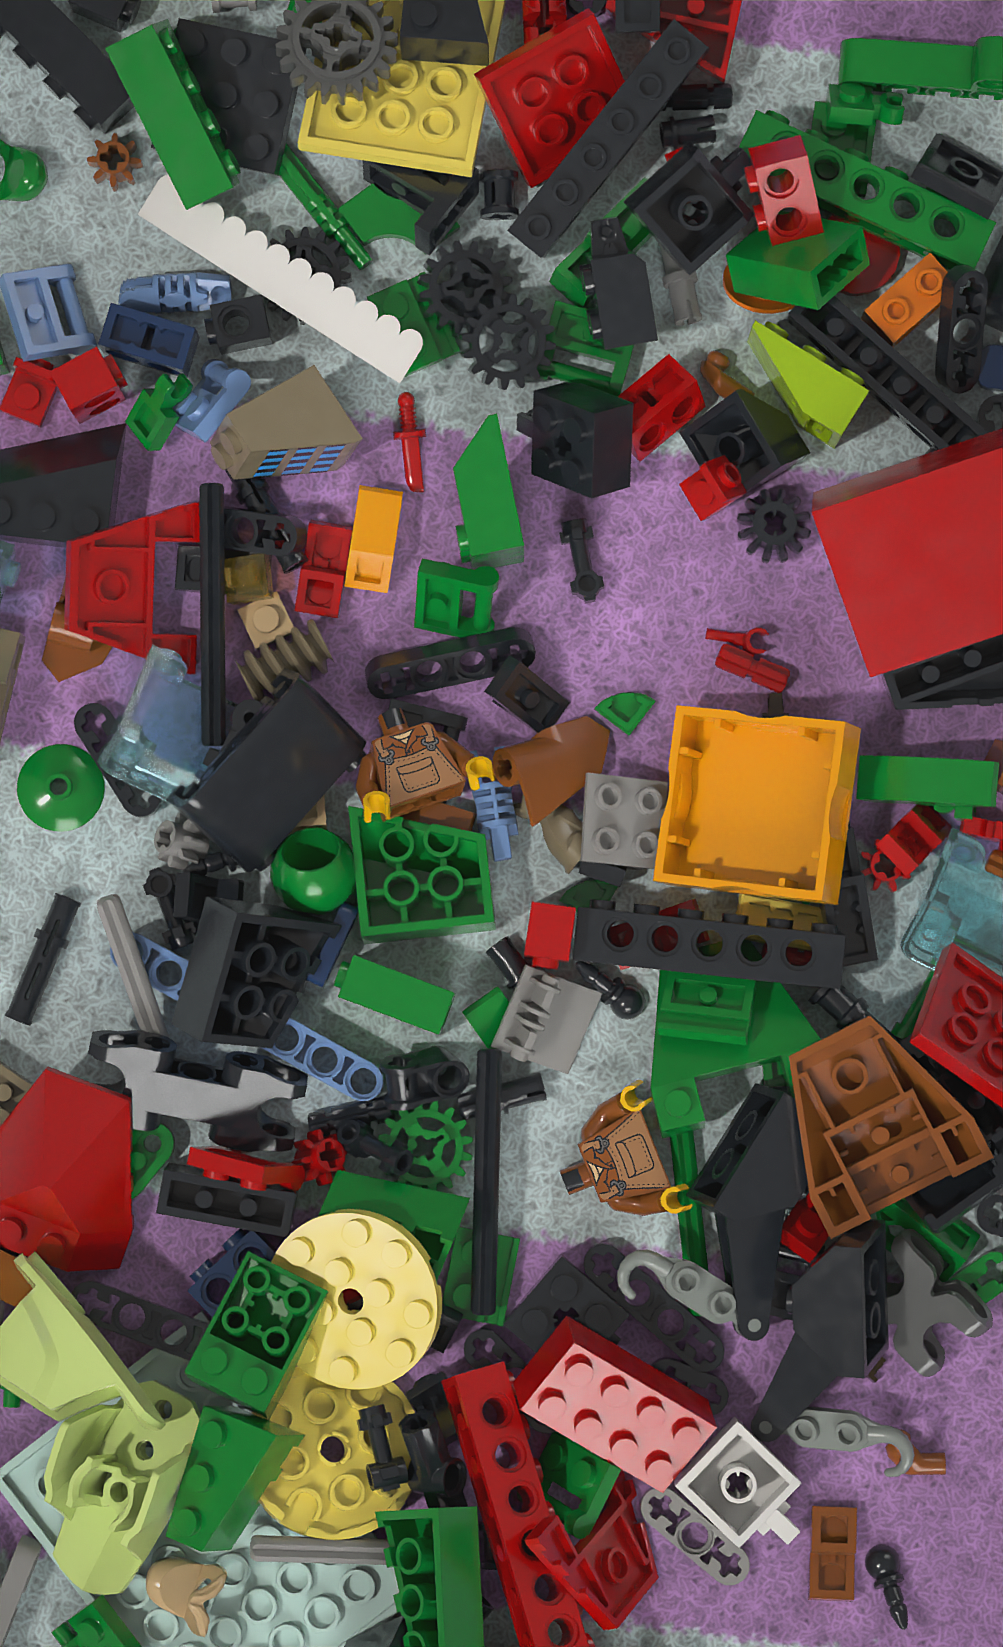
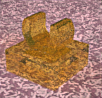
[224,553,274,605]

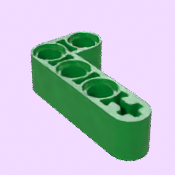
[838,36,1003,100]

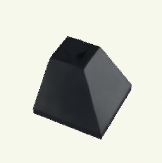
[679,388,811,499]

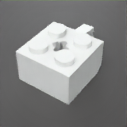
[673,1416,801,1548]

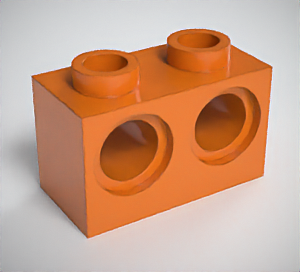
[860,253,948,348]

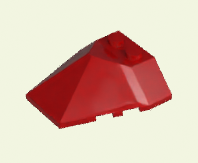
[0,1066,134,1272]

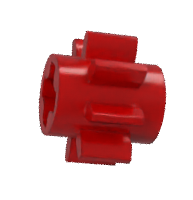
[859,839,911,893]
[291,1129,348,1186]

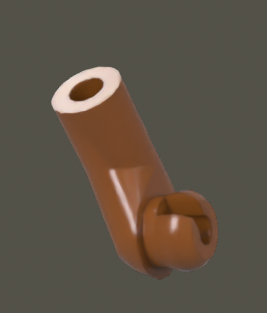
[700,350,755,399]

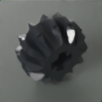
[736,489,811,563]

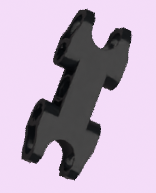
[88,1030,308,1152]

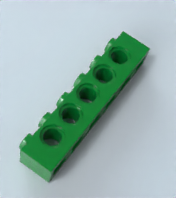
[739,110,996,270]

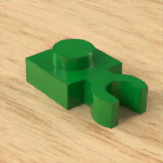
[826,82,905,126]

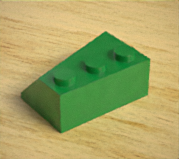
[453,413,524,570]
[348,806,496,945]

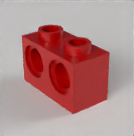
[744,135,824,246]
[49,346,128,424]
[617,354,706,462]
[524,901,576,970]

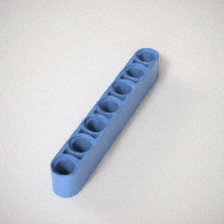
[110,932,384,1101]

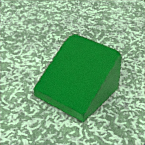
[462,987,509,1050]

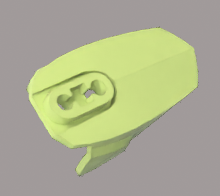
[0,1252,166,1431]
[44,1380,201,1595]

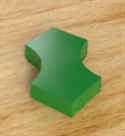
[338,183,460,255]

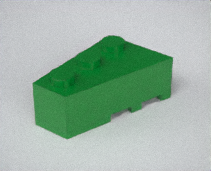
[318,1170,470,1281]
[166,1406,305,1552]

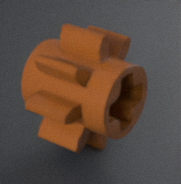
[87,133,143,192]

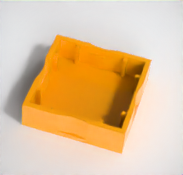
[653,705,861,905]

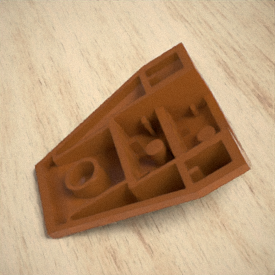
[789,1015,994,1239]

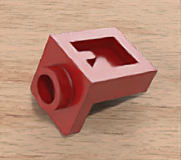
[0,357,58,428]
[679,455,747,521]
[781,1193,829,1263]

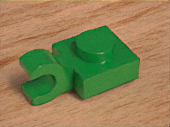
[125,373,193,451]

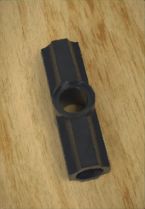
[398,1409,468,1508]

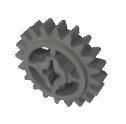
[275,0,398,106]

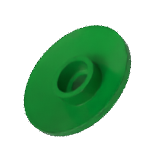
[17,744,105,832]

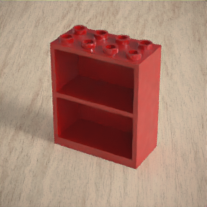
[811,428,1003,677]

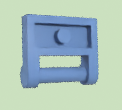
[0,264,98,362]
[173,359,251,443]

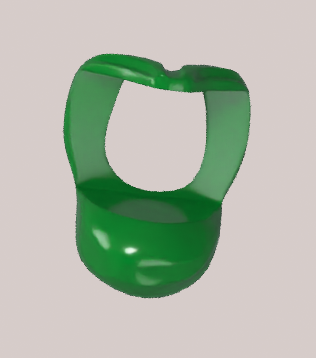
[0,139,48,202]

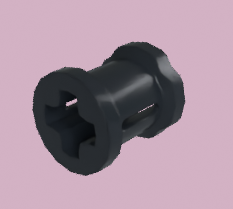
[479,169,519,220]

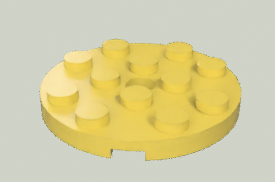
[271,1209,442,1389]
[251,1366,415,1540]

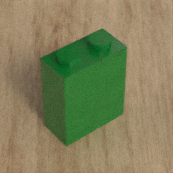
[726,210,870,310]
[333,955,456,1035]

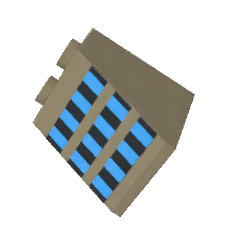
[210,365,363,480]

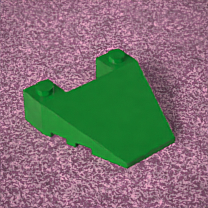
[651,940,821,1139]

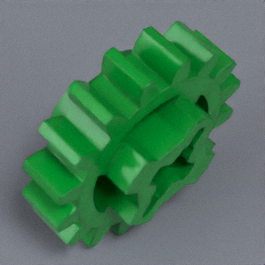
[378,1101,473,1191]

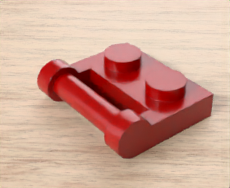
[187,1146,305,1191]

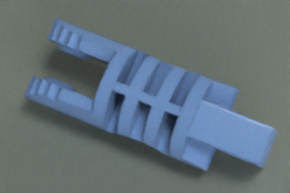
[118,272,232,314]
[470,746,519,862]

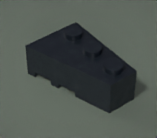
[400,0,489,66]
[880,634,1003,710]

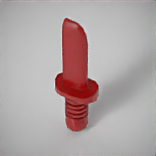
[393,392,426,492]

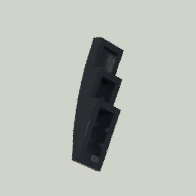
[819,822,878,967]

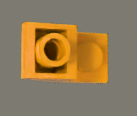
[344,485,403,593]

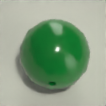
[270,828,356,916]

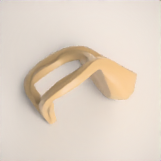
[146,1556,227,1637]

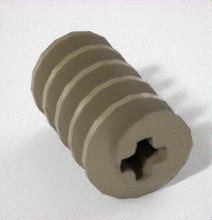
[235,619,334,701]

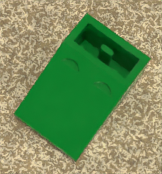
[184,1251,328,1420]

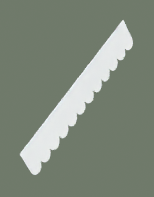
[138,175,423,383]

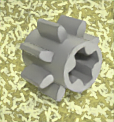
[154,813,209,870]

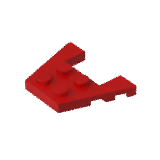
[64,502,200,674]
[524,1469,659,1630]

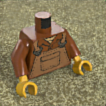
[355,708,496,823]
[560,1079,692,1216]

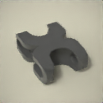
[887,1229,993,1377]

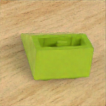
[747,320,869,449]

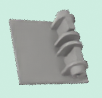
[580,773,668,870]
[491,964,602,1074]

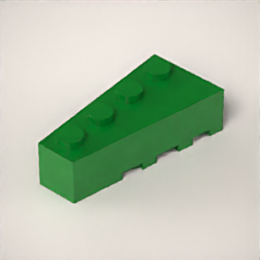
[105,19,241,210]
[375,1506,484,1647]

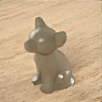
[513,795,583,874]

